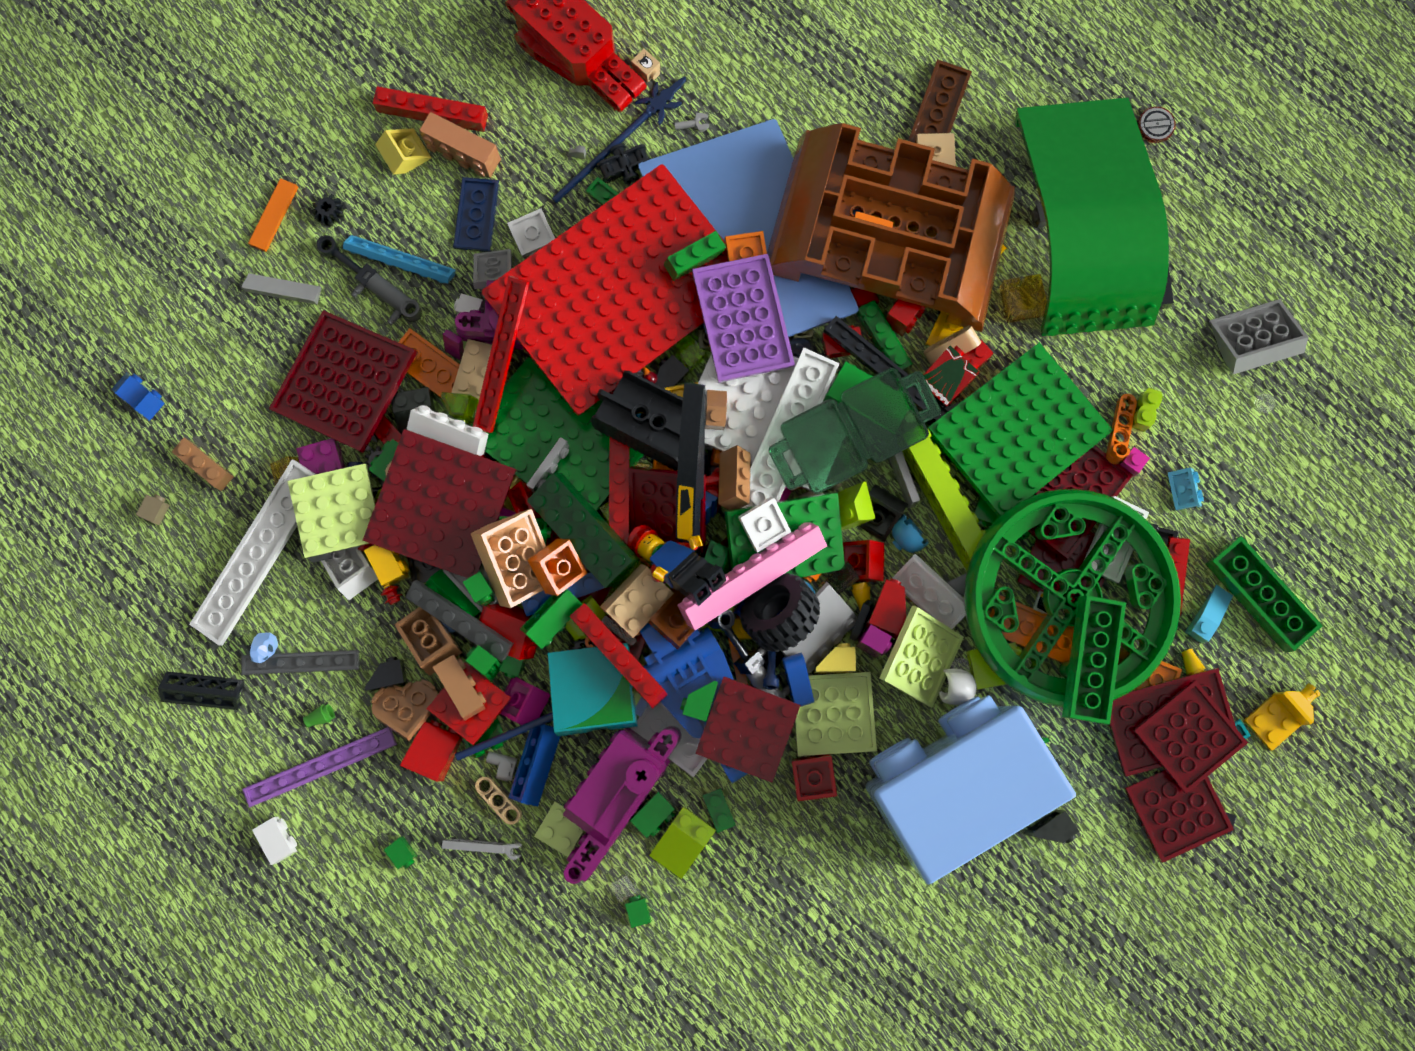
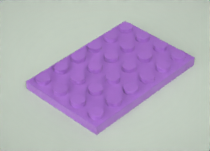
[692,254,795,383]

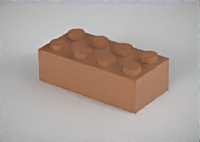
[419,112,501,178]

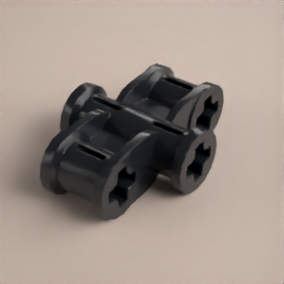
[596,143,651,184]

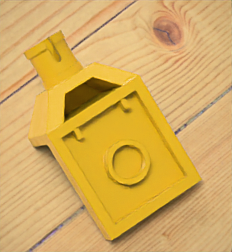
[1243,683,1320,751]

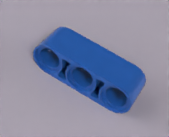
[782,652,814,707]

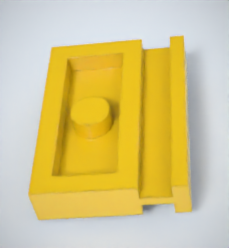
[925,311,964,346]

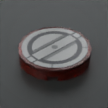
[1138,106,1176,143]

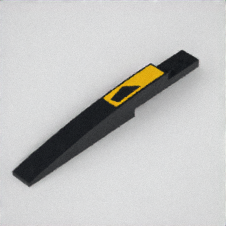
[676,382,705,556]

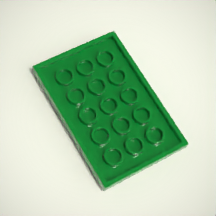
[725,492,845,577]

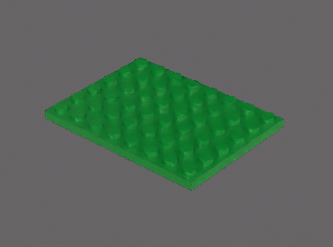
[928,342,1113,517]
[470,356,644,511]

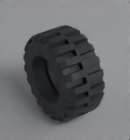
[740,573,820,652]

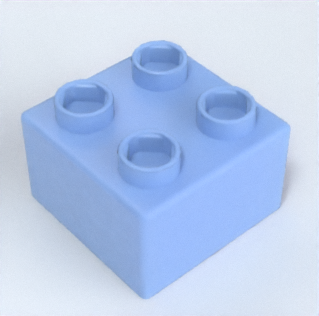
[866,695,1076,885]

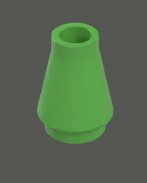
[303,704,335,728]

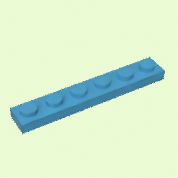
[343,235,456,284]

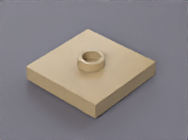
[916,133,956,166]

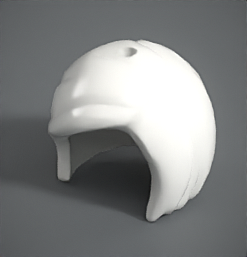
[939,669,977,705]

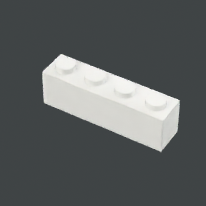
[407,405,489,456]

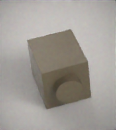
[136,494,170,526]

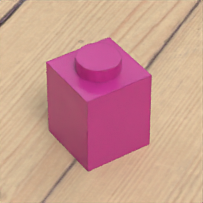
[1119,447,1150,477]

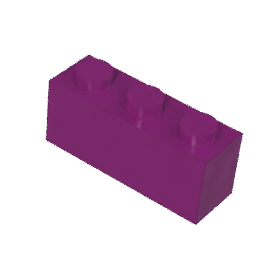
[856,625,892,658]

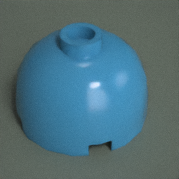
[892,514,929,553]

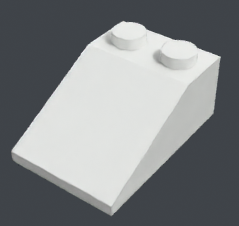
[321,546,378,600]

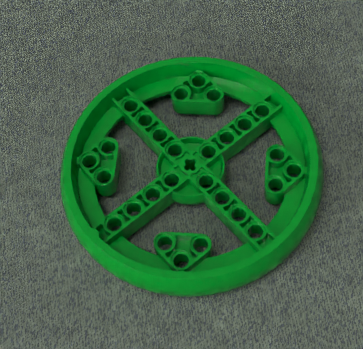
[964,489,1181,707]

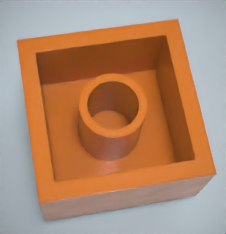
[527,539,587,596]

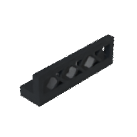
[158,671,244,710]

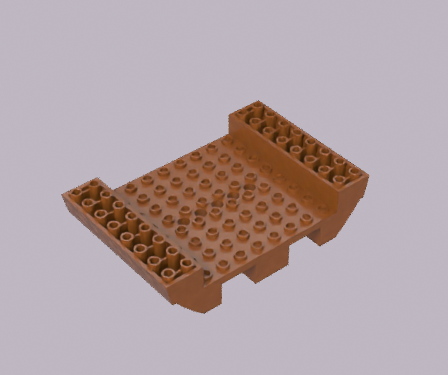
[767,123,1015,332]

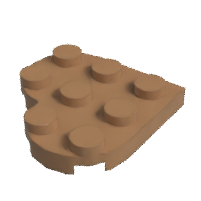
[371,679,438,741]

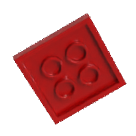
[427,662,512,746]

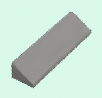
[241,273,322,305]

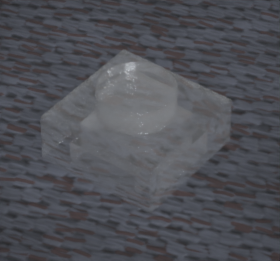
[610,874,637,903]

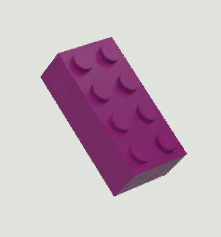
[296,439,345,474]

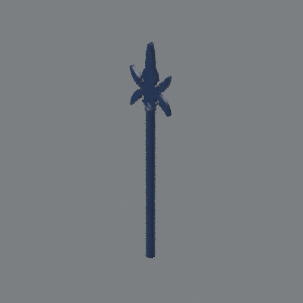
[551,76,686,204]
[455,712,553,761]

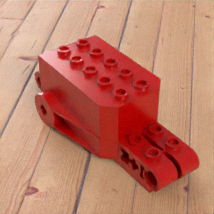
[505,0,647,113]

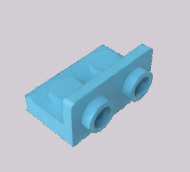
[1168,467,1204,511]

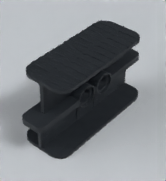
[591,370,683,471]

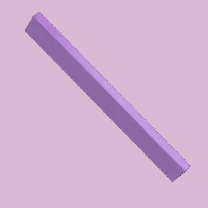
[242,727,398,807]

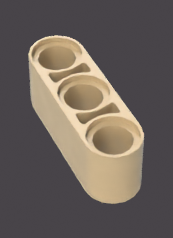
[923,325,981,366]
[475,777,522,825]

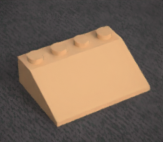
[470,509,546,608]

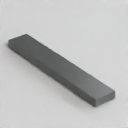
[241,650,360,675]

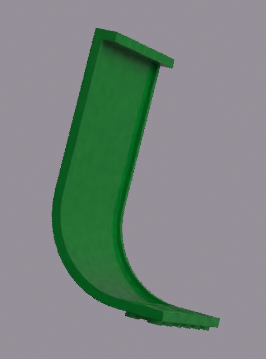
[1014,97,1169,336]

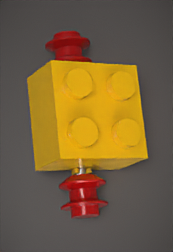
[358,543,410,605]

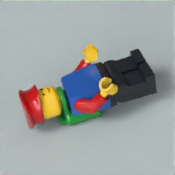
[628,525,726,607]

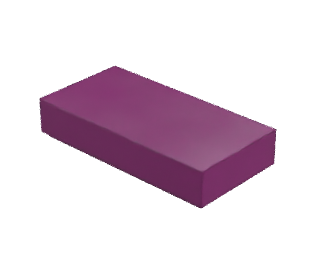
[443,329,464,361]

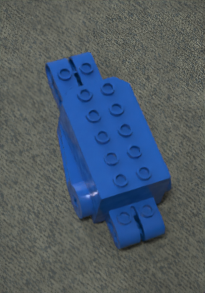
[640,623,747,784]

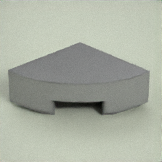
[567,146,587,160]

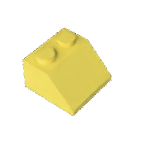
[375,128,432,175]
[813,643,856,674]

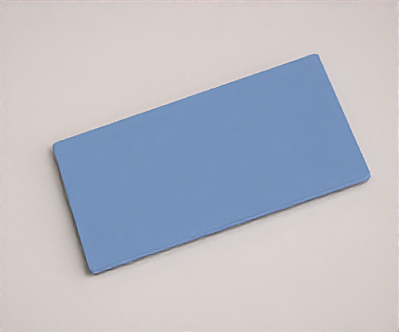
[639,119,859,337]

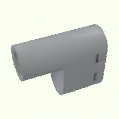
[486,751,518,782]

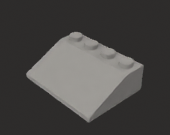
[1209,299,1309,374]
[780,582,857,673]

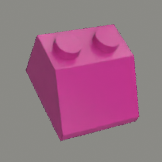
[500,677,551,725]

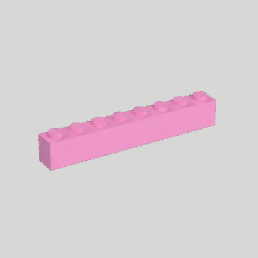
[677,522,827,630]

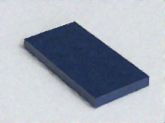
[453,177,499,252]

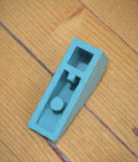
[1185,585,1233,643]

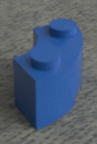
[112,372,165,421]

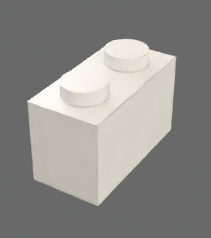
[252,817,297,865]

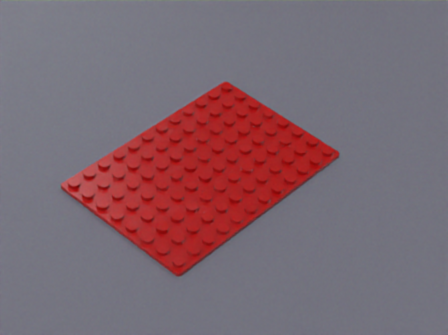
[482,164,728,415]

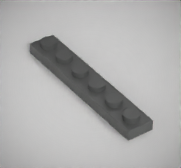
[405,580,514,661]

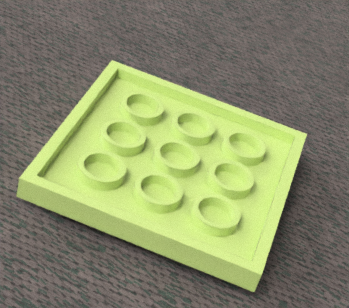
[287,464,376,558]
[879,606,964,708]
[795,672,877,756]

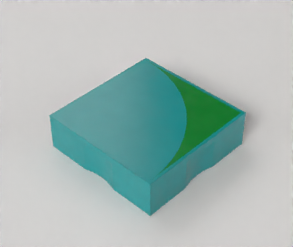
[548,643,638,736]

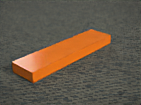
[248,178,298,252]

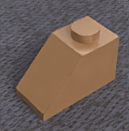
[705,390,727,430]

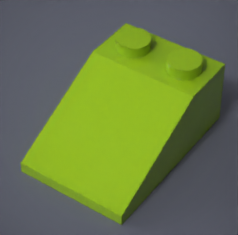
[649,806,716,879]

